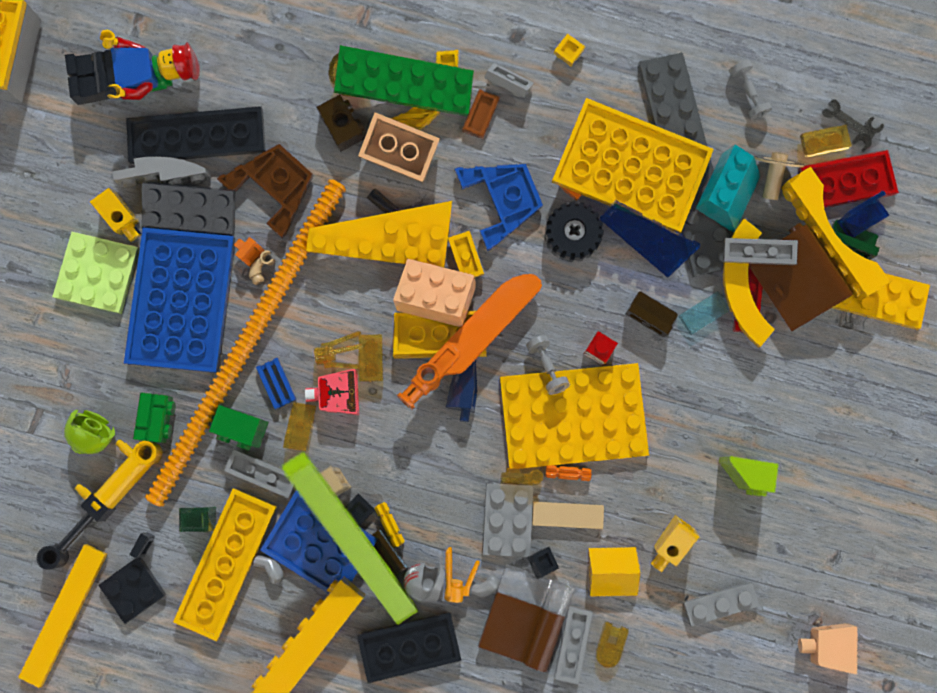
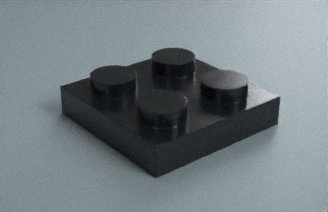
[98,558,167,624]

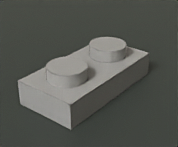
[484,63,534,98]

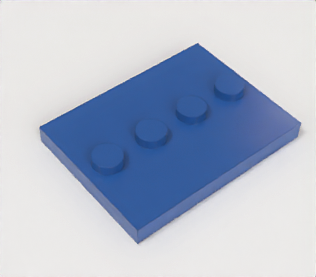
[260,490,378,594]

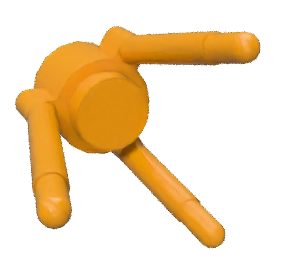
[444,547,480,603]

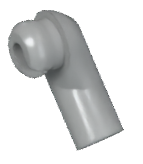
[465,576,499,598]

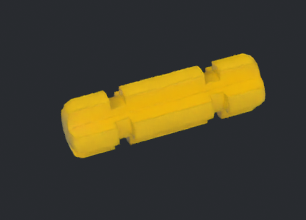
[375,502,405,548]

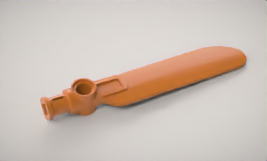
[397,274,542,410]

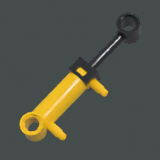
[36,440,163,570]

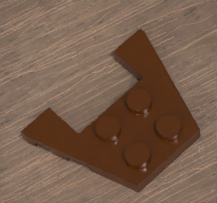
[217,144,313,239]

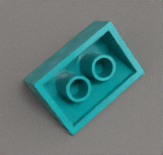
[696,144,761,232]

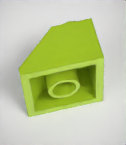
[719,456,779,497]

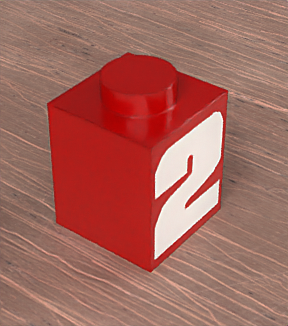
[583,331,618,366]

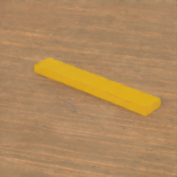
[18,544,108,688]

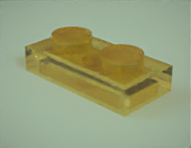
[800,125,852,157]
[359,334,384,382]

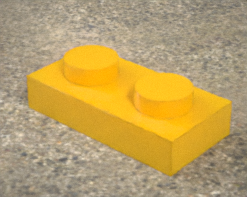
[448,231,484,278]

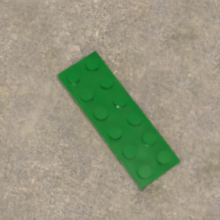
[333,45,474,117]

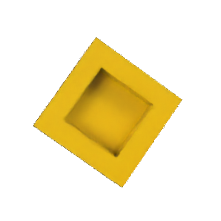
[554,33,585,67]

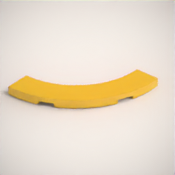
[390,50,459,130]
[723,218,775,348]

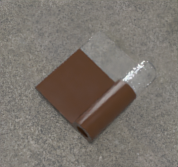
[478,564,574,672]

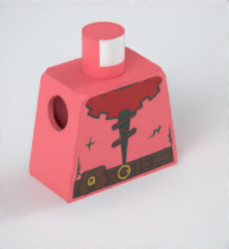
[305,369,359,415]

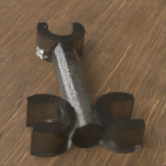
[822,99,884,152]

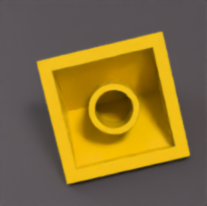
[588,547,641,596]

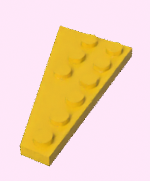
[306,201,452,268]

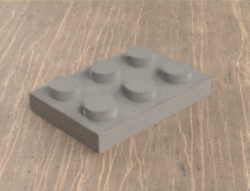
[483,483,533,557]

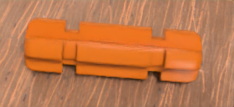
[545,465,592,481]

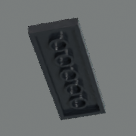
[126,106,266,164]

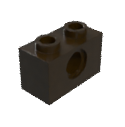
[316,94,365,152]

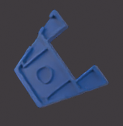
[455,164,543,251]

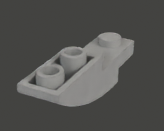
[112,157,211,188]

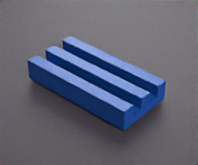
[256,358,297,410]

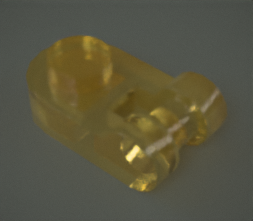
[501,468,544,485]
[596,621,629,668]

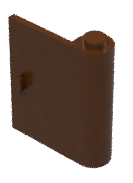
[748,223,853,331]

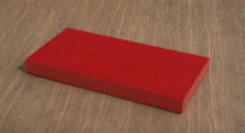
[798,150,899,209]

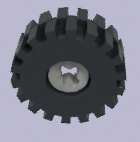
[545,201,604,262]

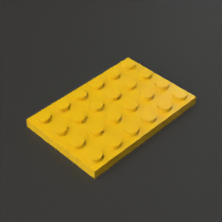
[551,98,714,234]
[500,363,649,470]

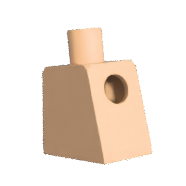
[798,624,857,674]

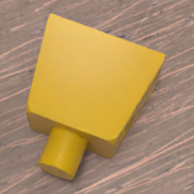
[651,515,700,572]

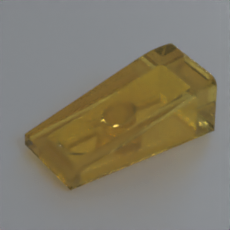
[283,402,316,452]

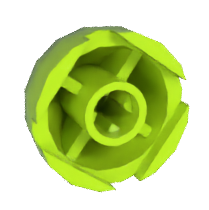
[64,410,115,454]

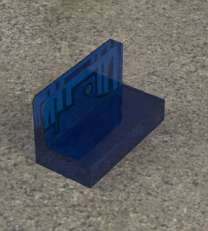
[837,190,890,238]

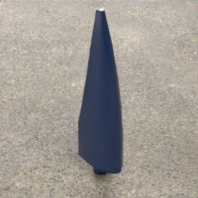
[446,360,478,422]

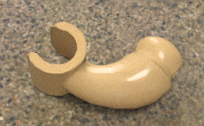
[249,250,276,285]

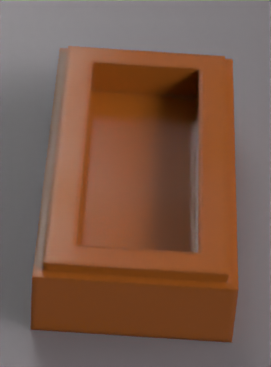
[462,89,500,139]

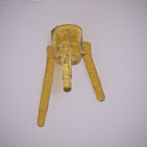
[314,331,364,369]

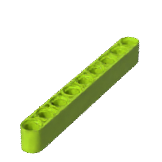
[282,451,418,625]

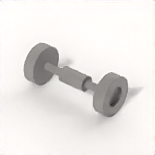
[729,60,772,119]
[526,335,570,395]

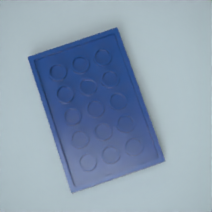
[124,228,236,373]

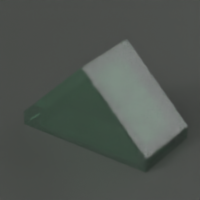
[179,506,216,532]

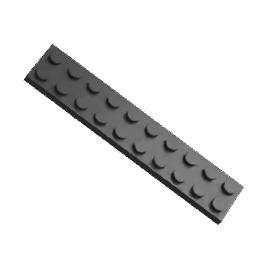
[638,52,731,277]

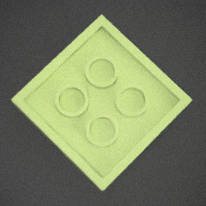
[52,232,140,314]

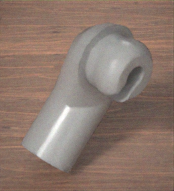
[253,555,283,585]

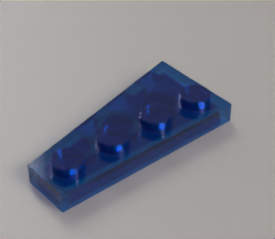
[600,200,700,278]

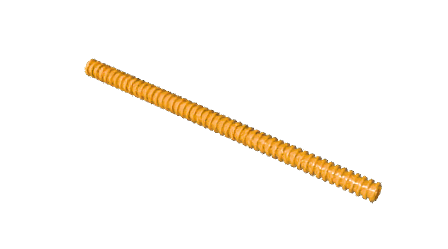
[145,179,346,507]

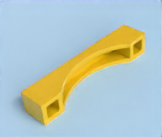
[781,167,890,301]

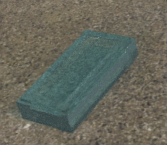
[679,291,730,335]

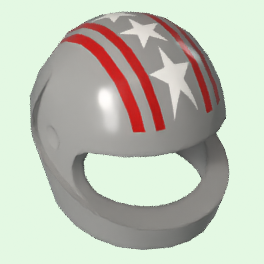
[403,563,446,603]

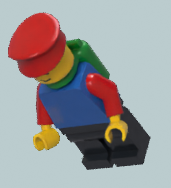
[65,30,200,105]

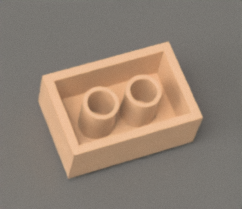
[358,112,440,183]
[393,259,476,327]

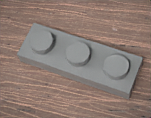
[723,238,798,265]
[224,449,295,498]
[683,582,760,626]
[554,606,593,684]

